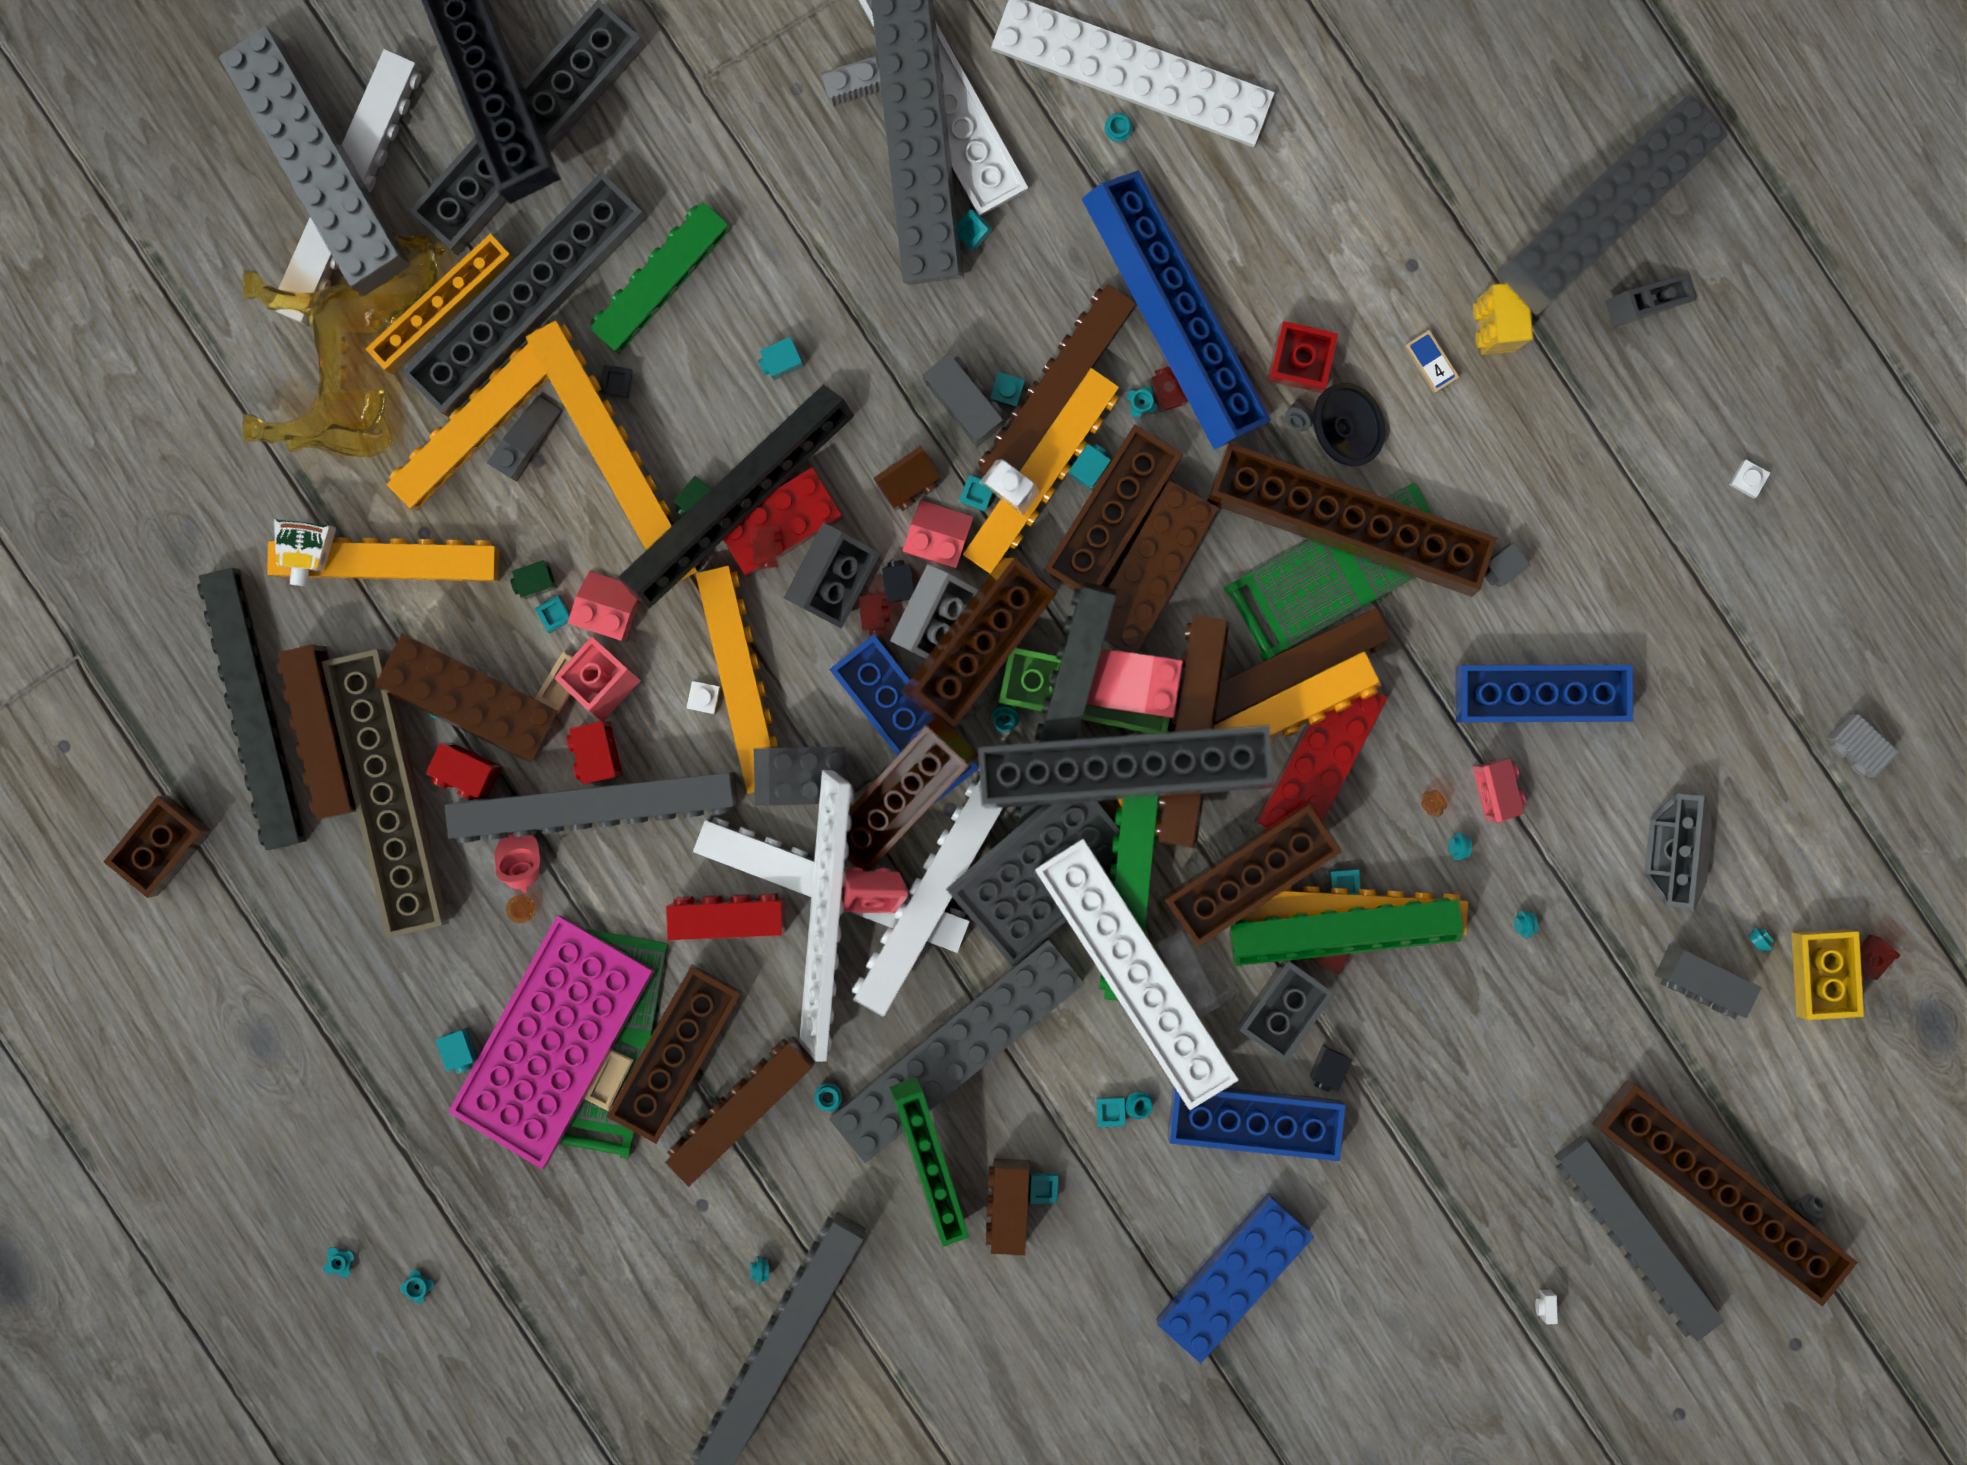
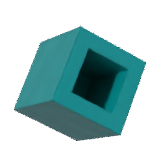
[758,337,804,380]
[1068,444,1111,491]
[435,1027,478,1074]

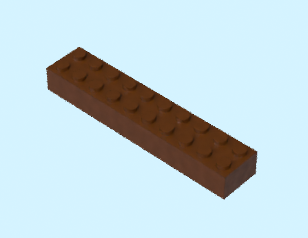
[1207,442,1497,597]
[1592,1080,1858,1307]

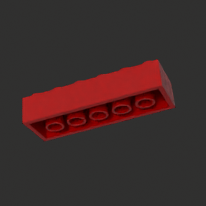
[1255,693,1388,827]

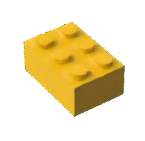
[1473,284,1533,355]
[1791,929,1864,1020]

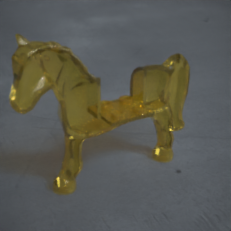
[243,232,445,457]

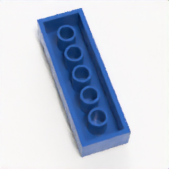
[829,635,979,804]
[1455,665,1633,722]
[1167,1085,1346,1161]
[1156,1193,1314,1364]

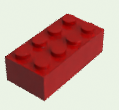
[723,468,844,577]
[666,893,786,940]

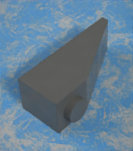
[1605,273,1696,327]
[487,395,562,482]

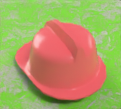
[494,833,540,893]

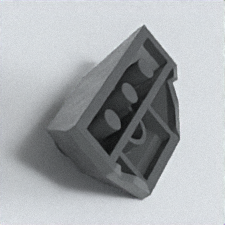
[1645,793,1713,910]

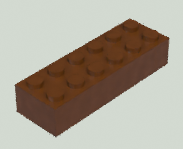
[1043,424,1183,590]
[1104,480,1218,654]
[901,557,1056,728]
[375,633,557,763]
[276,644,357,820]
[845,715,978,871]
[1165,801,1342,947]
[606,964,741,1144]
[665,1037,815,1187]

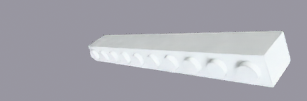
[270,49,421,326]
[852,780,1002,1017]
[693,816,970,953]

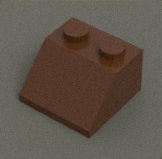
[873,446,941,511]

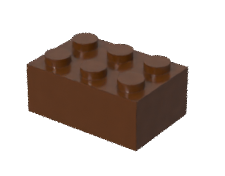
[103,795,211,898]
[986,1158,1029,1255]

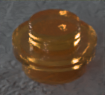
[1421,790,1447,817]
[506,895,535,923]

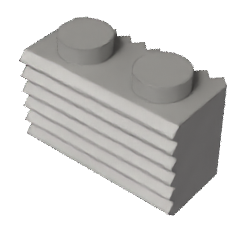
[821,56,881,107]
[1827,714,1899,778]

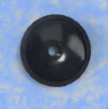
[1313,382,1385,467]

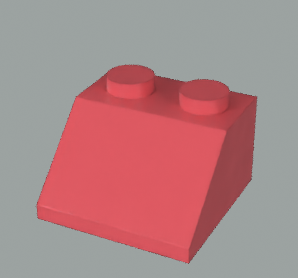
[902,500,974,570]
[568,571,639,642]
[554,637,641,721]
[1472,758,1526,823]
[841,868,907,913]

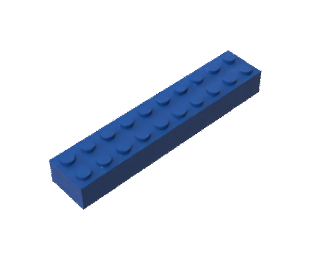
[1082,170,1271,450]

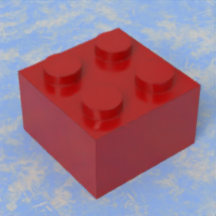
[1267,321,1338,393]
[566,721,624,784]
[426,742,503,800]

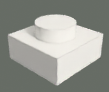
[1729,459,1770,499]
[687,681,721,714]
[1535,1289,1558,1324]

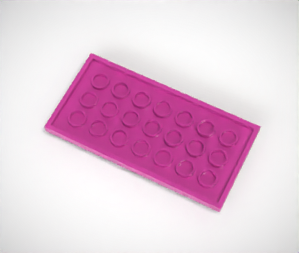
[448,915,655,1169]

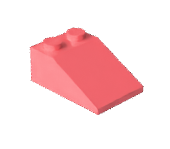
[1086,649,1182,718]

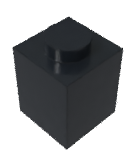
[882,560,915,603]
[1309,1045,1352,1092]

